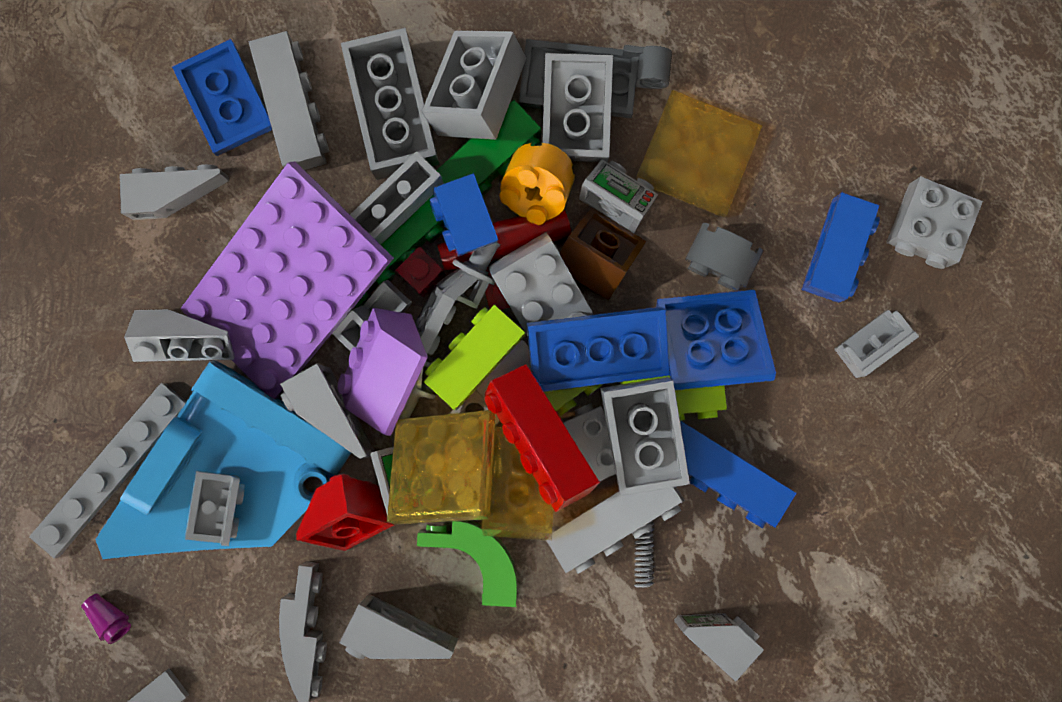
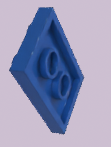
[172,39,272,156]

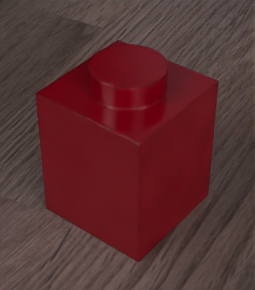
[396,246,446,298]

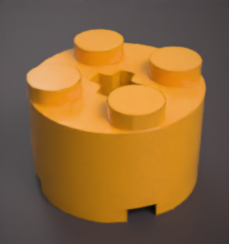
[499,143,575,225]

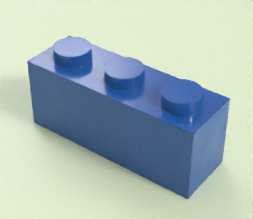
[801,192,880,303]

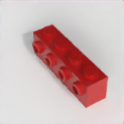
[484,364,600,512]

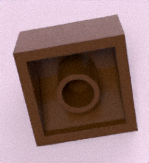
[559,207,646,301]

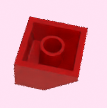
[296,474,394,551]

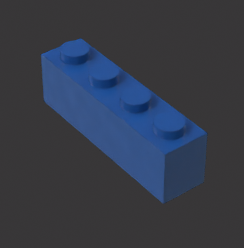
[680,421,796,529]

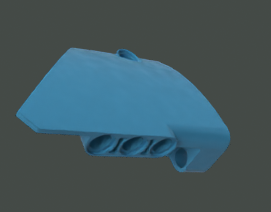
[95,360,351,559]

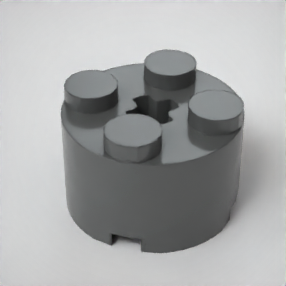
[685,223,764,291]

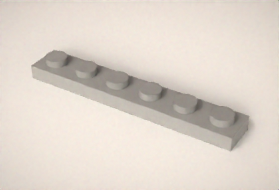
[29,383,187,558]

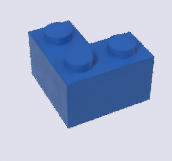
[430,173,498,257]

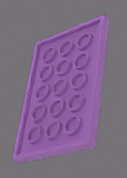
[181,161,394,399]

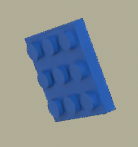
[656,290,776,390]

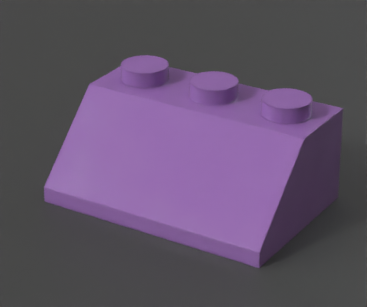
[338,308,428,436]

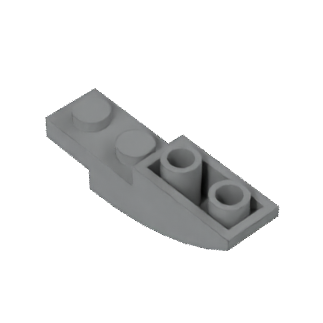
[279,562,327,702]

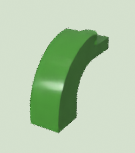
[417,518,517,607]

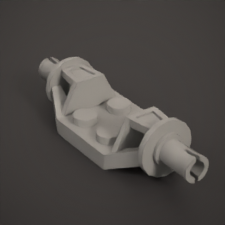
[399,243,500,422]

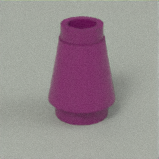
[81,593,131,644]

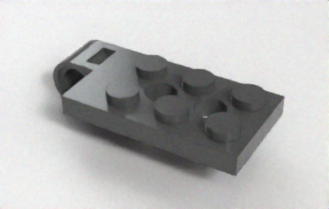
[519,39,672,118]

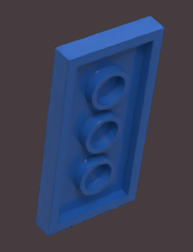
[527,307,670,392]

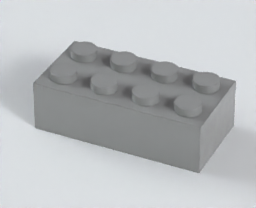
[341,28,440,180]

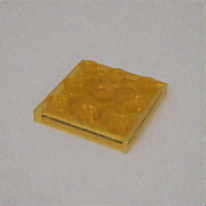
[635,90,762,217]
[387,410,495,524]

